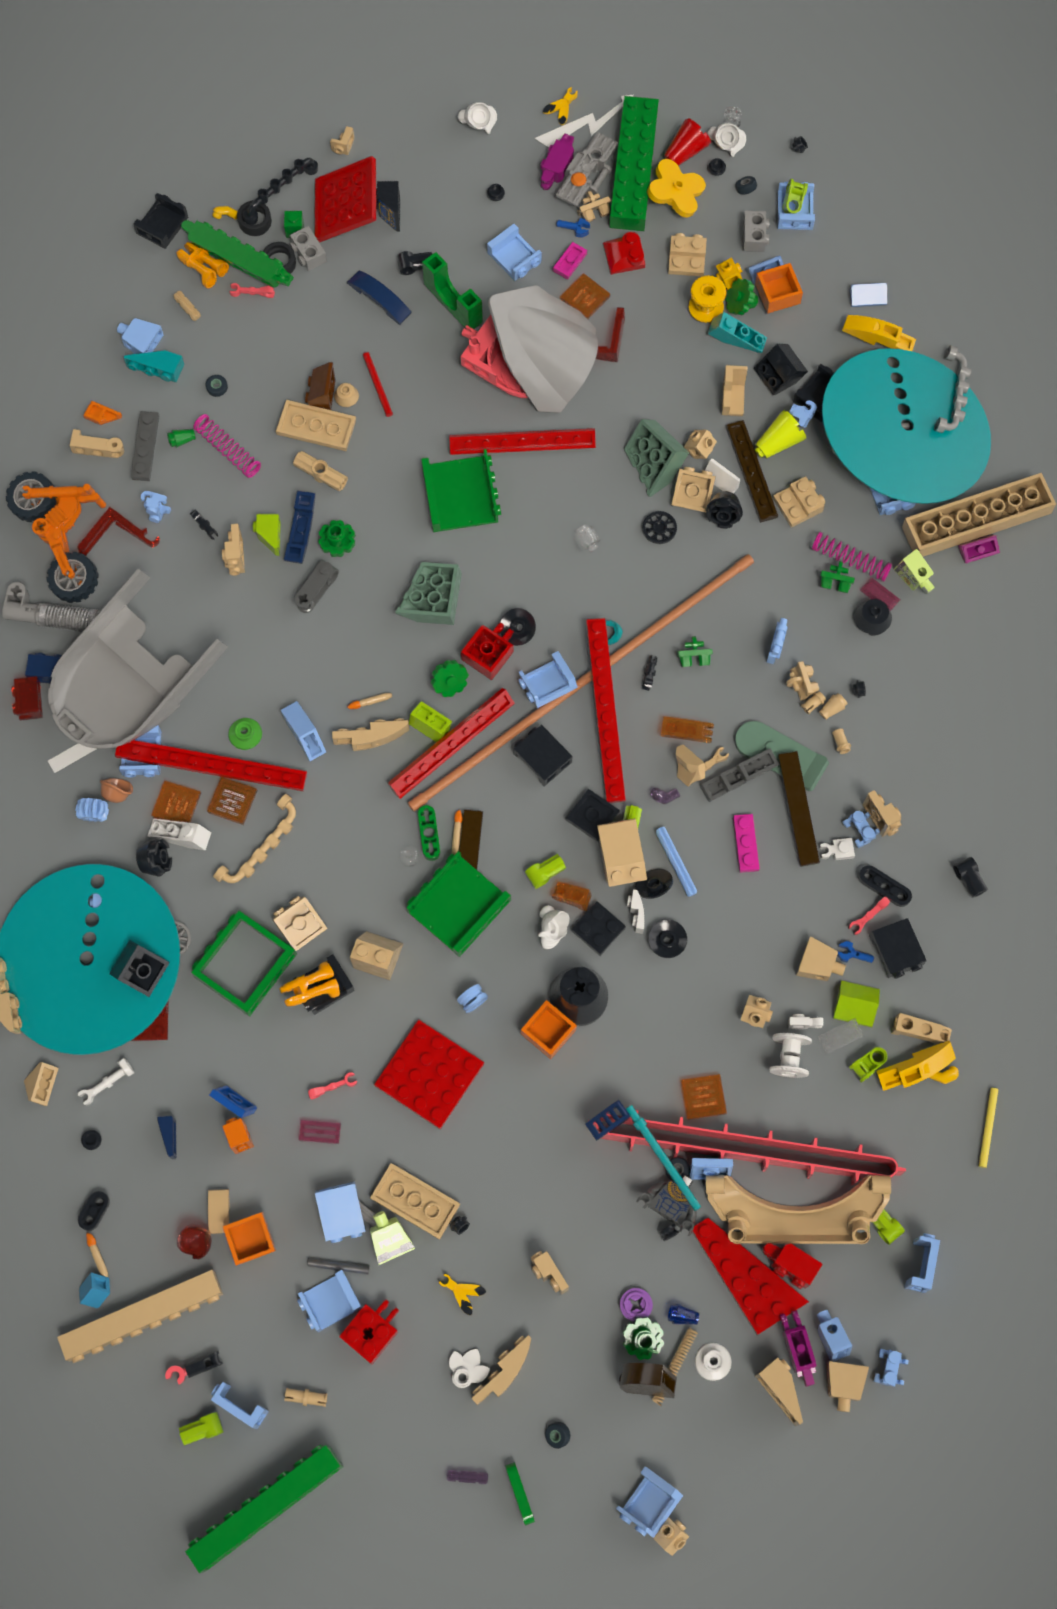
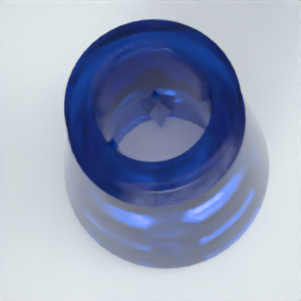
[668,1304,699,1325]

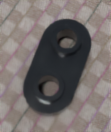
[78,1191,110,1231]

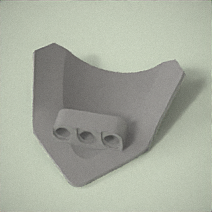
[488,285,598,413]

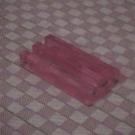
[299,1120,341,1144]

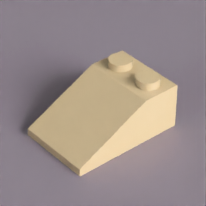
[597,818,647,887]
[755,1358,803,1426]

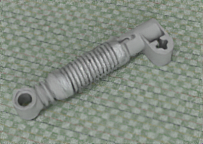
[2,582,101,631]

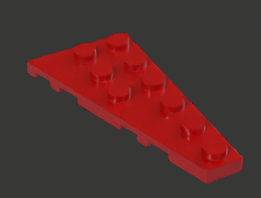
[692,1218,809,1335]

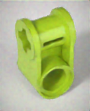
[782,178,808,214]
[849,1047,887,1083]

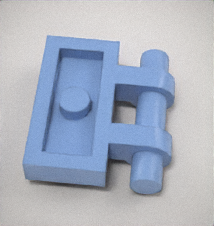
[767,618,788,664]

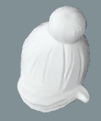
[458,102,497,134]
[707,123,746,157]
[538,905,570,950]

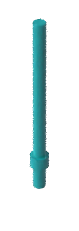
[626,1105,701,1211]

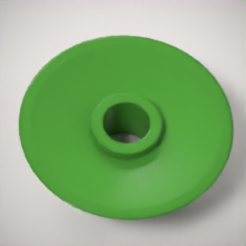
[228,718,262,750]

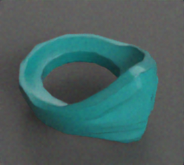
[606,620,623,645]

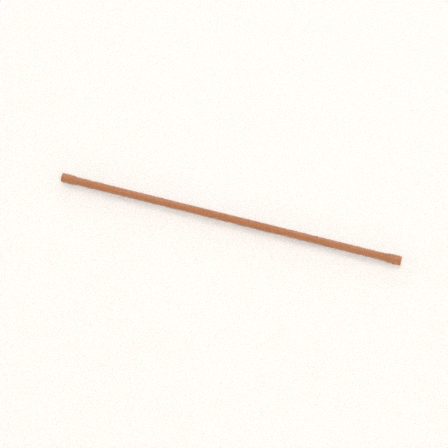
[407,554,754,812]

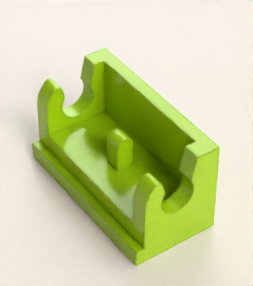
[409,701,452,742]

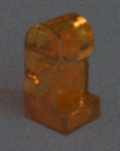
[552,882,592,911]

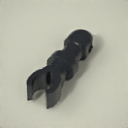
[190,509,218,540]
[642,655,658,691]

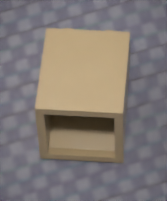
[350,931,403,980]

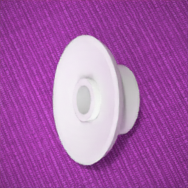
[695,1343,732,1381]

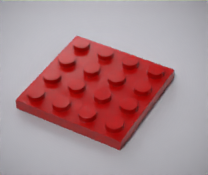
[315,156,376,243]
[374,1020,485,1130]

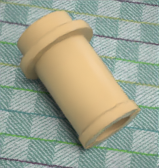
[801,691,826,714]
[832,729,851,754]

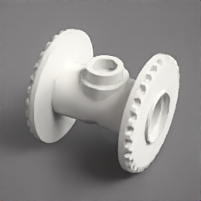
[769,1033,812,1078]

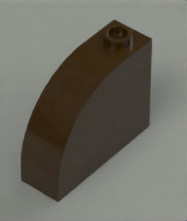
[619,1363,677,1398]

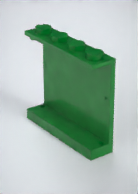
[421,449,501,533]
[406,851,511,957]

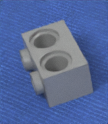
[743,211,769,252]
[289,226,327,271]

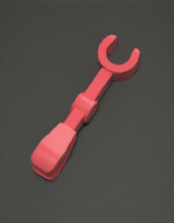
[230,283,275,298]
[849,897,890,935]
[308,1072,357,1100]

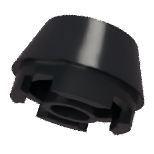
[706,491,743,529]
[855,599,892,636]
[136,838,172,877]

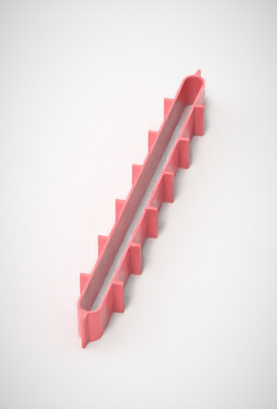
[588,1110,906,1186]

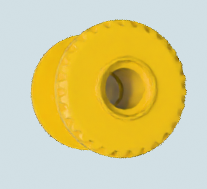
[689,275,726,323]

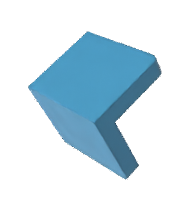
[79,1272,110,1308]

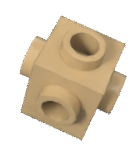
[684,429,717,459]
[741,995,773,1028]
[652,1517,689,1556]

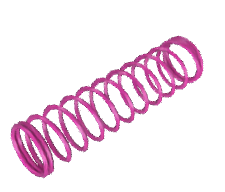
[193,414,261,478]
[812,531,892,582]

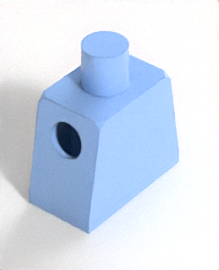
[117,318,164,354]
[817,1310,852,1362]

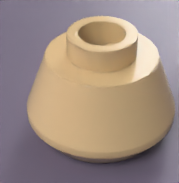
[334,383,359,407]

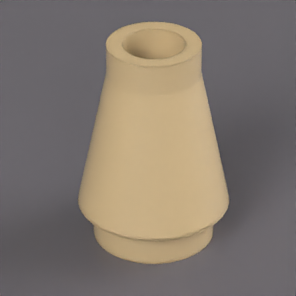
[819,693,848,720]

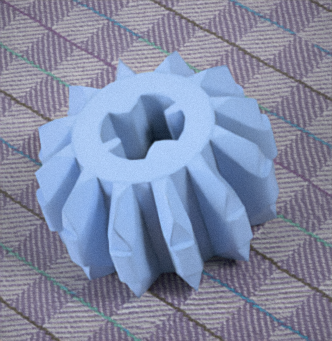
[75,798,109,822]

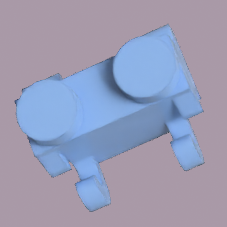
[789,400,817,428]
[141,491,171,523]
[842,810,880,848]
[873,1349,909,1387]

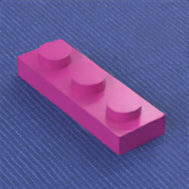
[733,814,760,873]

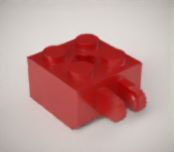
[461,622,514,680]
[762,1243,823,1289]
[339,1300,400,1365]

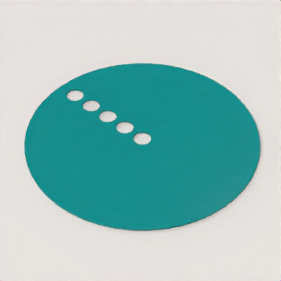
[822,348,991,504]
[0,864,180,1055]

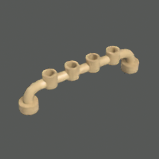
[213,794,296,883]

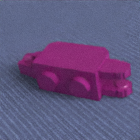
[540,133,574,190]
[780,1310,817,1387]

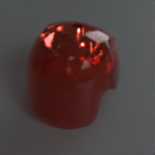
[177,1224,212,1260]

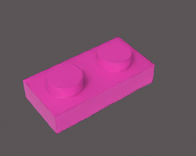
[553,242,587,280]

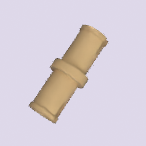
[284,1388,328,1407]

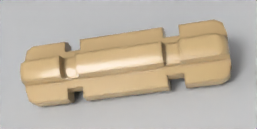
[173,291,201,321]

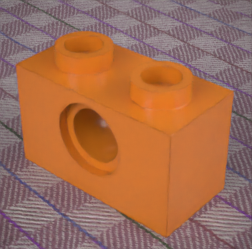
[222,1117,254,1154]

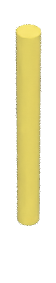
[979,1088,998,1168]

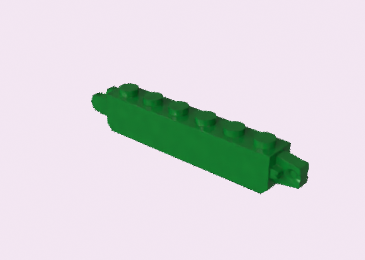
[181,220,294,288]

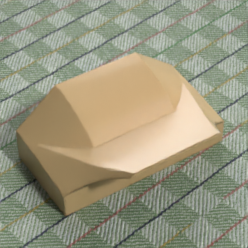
[676,745,705,787]

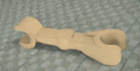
[693,747,729,783]

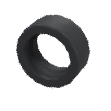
[237,200,272,236]
[263,242,296,274]

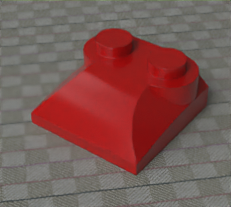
[603,232,645,275]

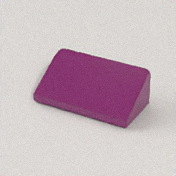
[958,534,1000,563]

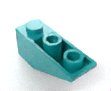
[708,312,767,353]
[124,350,185,382]

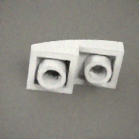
[627,889,644,934]

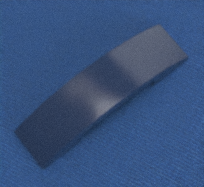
[347,270,412,325]
[284,491,316,564]

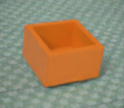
[755,263,803,314]
[521,1000,577,1060]
[222,1212,276,1266]

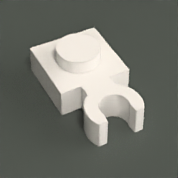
[819,838,855,860]
[788,1014,823,1029]

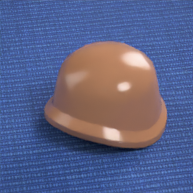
[100,778,133,803]

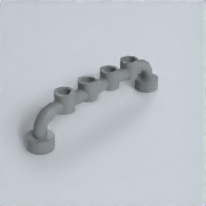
[934,345,971,433]

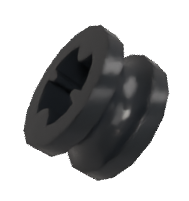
[659,1224,680,1241]

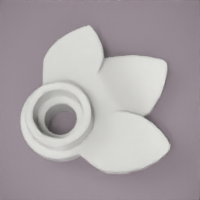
[449,1349,490,1388]

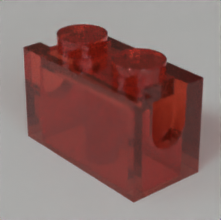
[11,676,43,721]

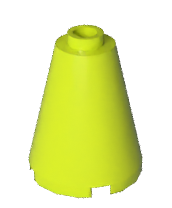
[755,410,806,459]

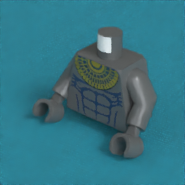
[636,1175,697,1236]

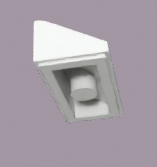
[705,459,740,494]

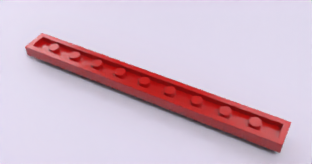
[586,618,626,803]
[115,740,307,791]

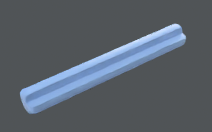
[656,827,697,897]

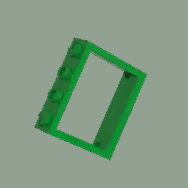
[191,911,297,1017]

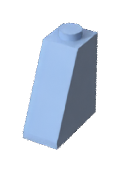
[281,701,326,761]

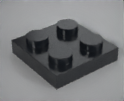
[566,789,620,842]
[571,901,626,956]

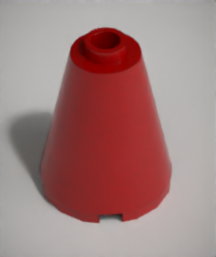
[664,118,711,166]

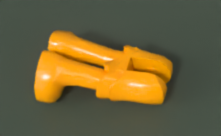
[176,242,229,289]
[279,961,340,1007]

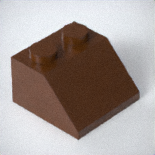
[305,362,336,410]

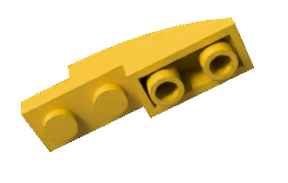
[842,315,916,351]
[876,1040,956,1091]

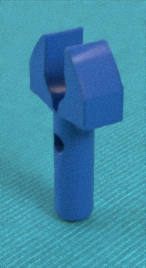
[556,218,590,238]
[837,941,874,963]

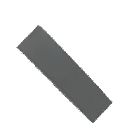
[700,748,779,802]

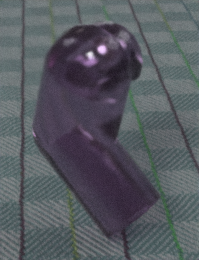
[651,788,680,804]

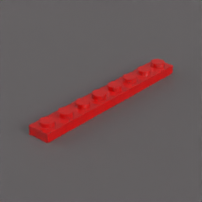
[449,428,596,455]
[388,688,515,799]

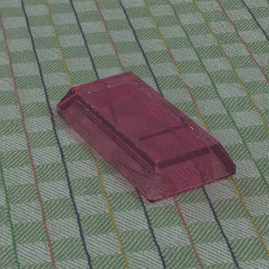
[860,577,901,611]

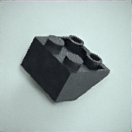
[754,344,808,395]

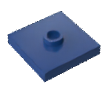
[209,1085,257,1118]

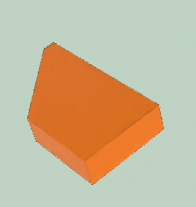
[83,401,122,425]

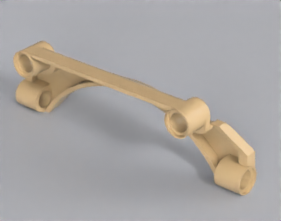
[706,1175,891,1244]

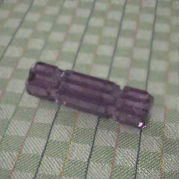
[447,1470,488,1484]

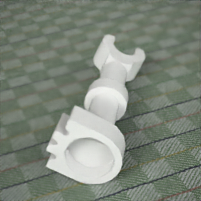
[78,1058,135,1106]

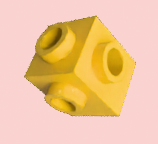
[716,257,743,290]

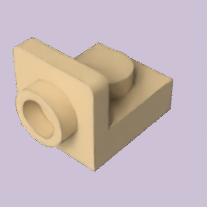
[330,126,355,155]

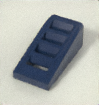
[585,1100,630,1141]
[157,1116,177,1159]

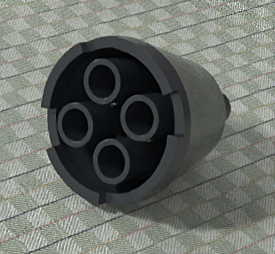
[549,967,608,1026]

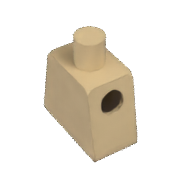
[796,937,846,981]
[826,1361,869,1412]

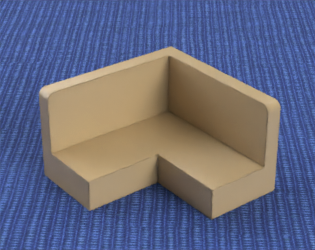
[722,365,748,416]

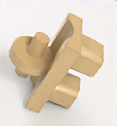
[577,191,611,222]
[786,661,819,700]

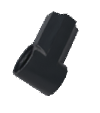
[398,251,432,275]
[953,857,988,898]

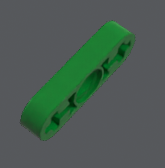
[418,805,440,861]
[505,1462,535,1526]

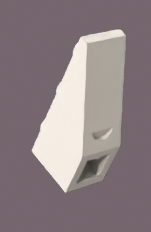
[147,818,211,850]

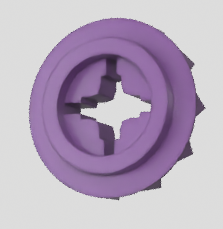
[620,1288,653,1322]

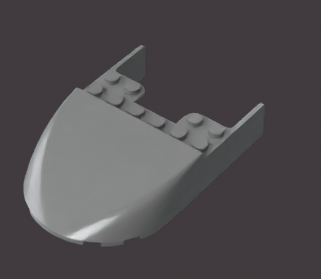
[48,569,228,749]

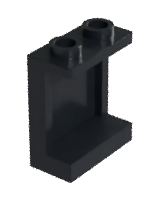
[133,193,189,249]
[793,364,834,422]
[514,724,573,787]
[869,918,927,979]
[293,954,355,1015]

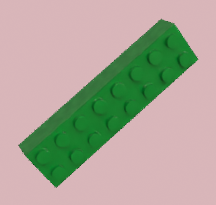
[610,96,659,231]
[185,1444,344,1573]

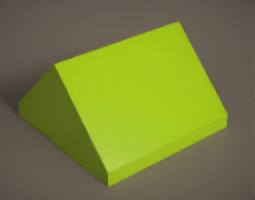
[833,980,880,1028]

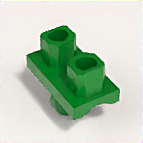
[820,561,855,593]
[677,636,713,667]

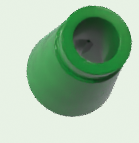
[167,429,196,448]

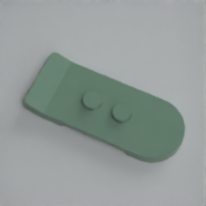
[735,721,829,791]

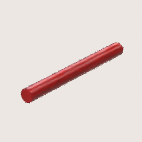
[363,352,393,417]

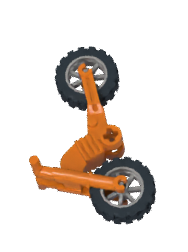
[6,471,106,603]

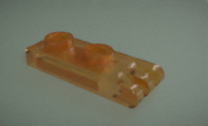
[661,716,714,743]

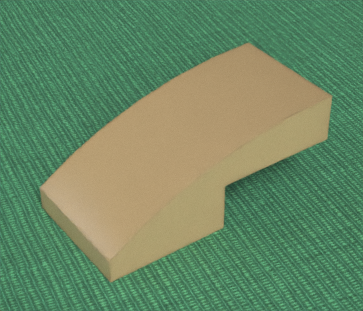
[208,1189,230,1234]

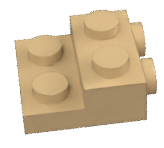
[668,233,707,276]
[671,467,716,513]
[773,476,825,528]
[222,524,245,576]
[863,790,902,837]
[272,896,328,951]
[531,1251,569,1295]

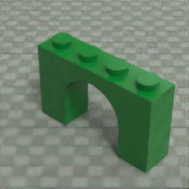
[422,252,483,329]

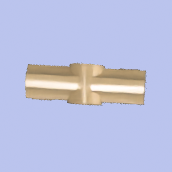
[293,451,348,492]

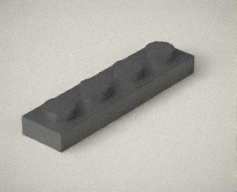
[131,411,159,481]

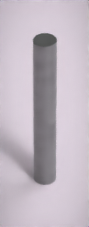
[308,1259,370,1275]

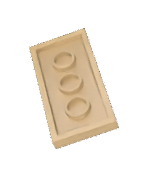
[276,400,356,451]
[370,1163,461,1240]

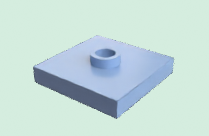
[689,1158,733,1180]

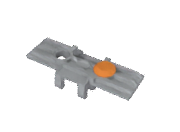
[556,132,619,207]

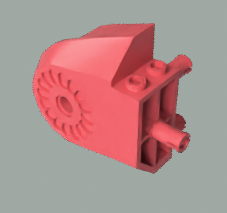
[461,314,528,398]

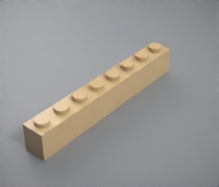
[57,1270,223,1363]

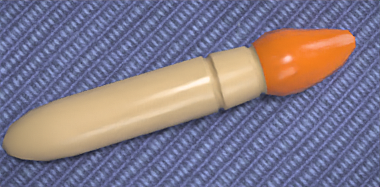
[347,693,392,709]
[452,810,463,855]
[86,1233,108,1277]

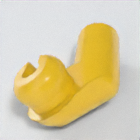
[212,206,238,220]
[929,1066,959,1084]

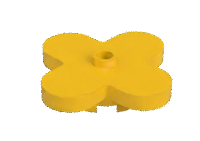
[647,159,706,218]

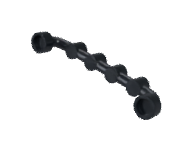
[244,157,318,225]

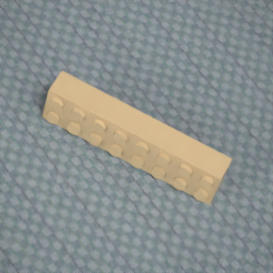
[902,473,1056,557]

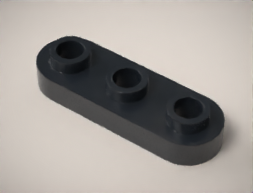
[858,865,912,907]

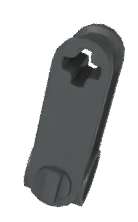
[295,560,339,613]

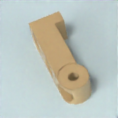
[70,429,124,458]
[891,1013,952,1044]

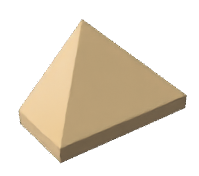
[24,1062,58,1106]

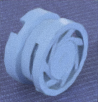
[457,984,488,1013]

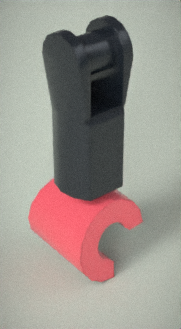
[165,1351,223,1385]

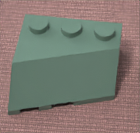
[624,419,689,497]
[395,562,462,625]

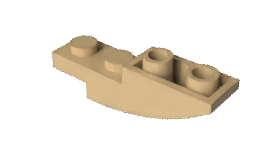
[332,718,409,751]
[0,958,22,1034]
[472,1335,531,1405]

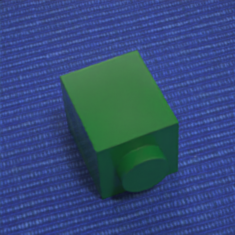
[284,211,304,238]

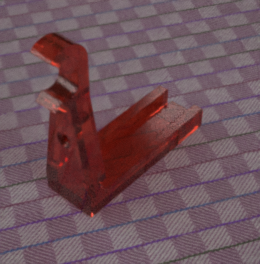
[595,307,625,362]
[77,507,160,556]

